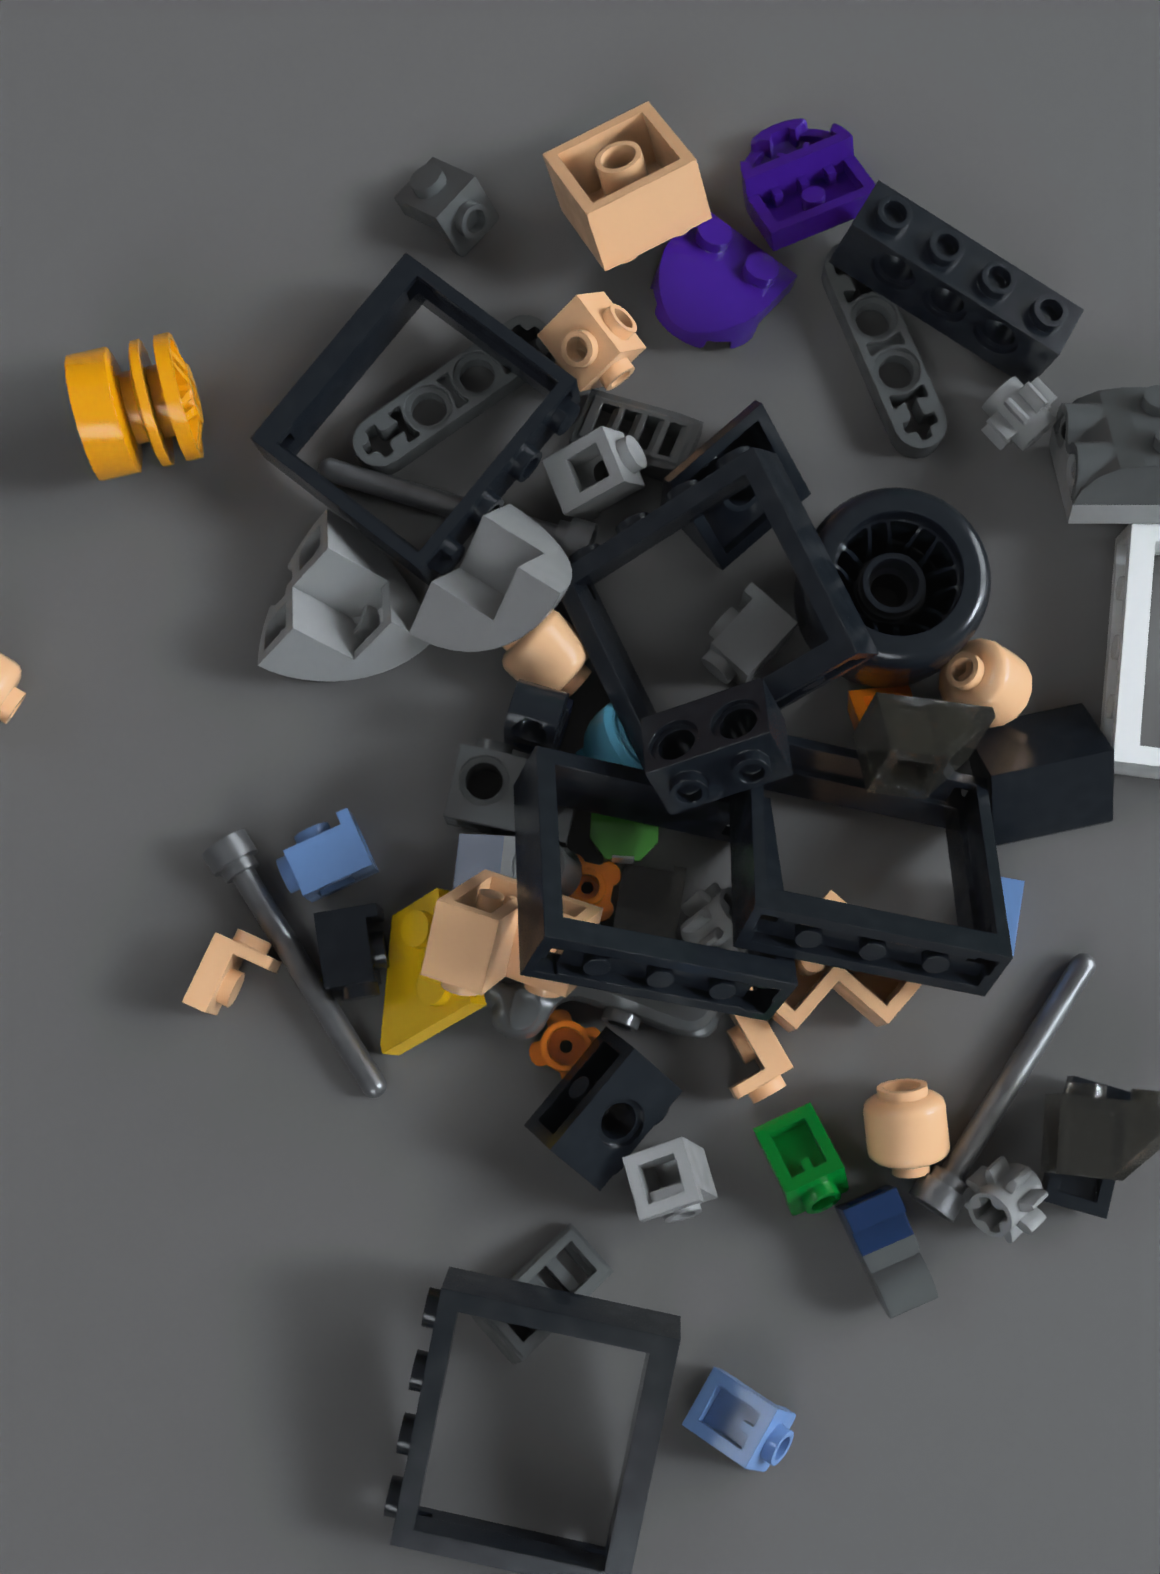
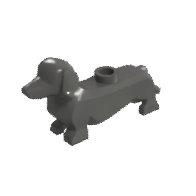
[484,981,724,1040]

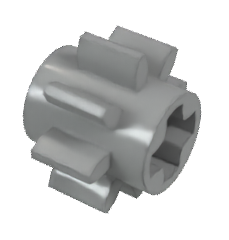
[981,376,1057,452]
[680,883,747,953]
[964,1156,1048,1243]

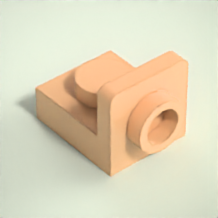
[182,929,282,1015]
[726,1014,794,1104]

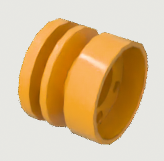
[64,332,204,481]

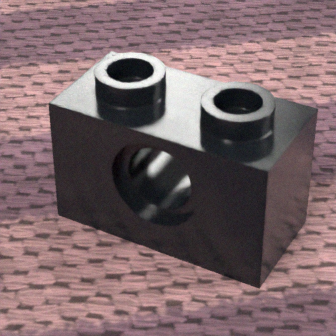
[524,1027,682,1191]

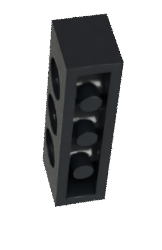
[828,180,1084,385]

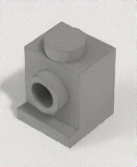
[542,426,647,521]
[701,582,798,685]
[622,1136,718,1223]

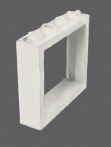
[1100,524,1160,779]

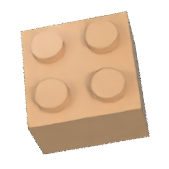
[542,101,712,272]

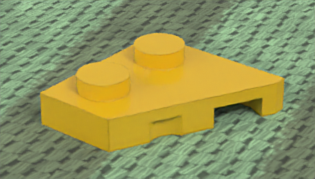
[380,888,487,1056]

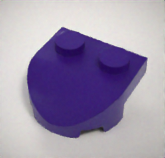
[740,118,876,252]
[650,213,798,349]

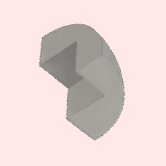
[409,504,572,652]
[257,509,429,682]

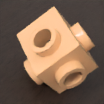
[537,291,647,392]

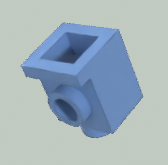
[276,808,379,903]

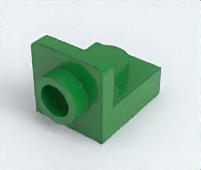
[753,1102,849,1216]

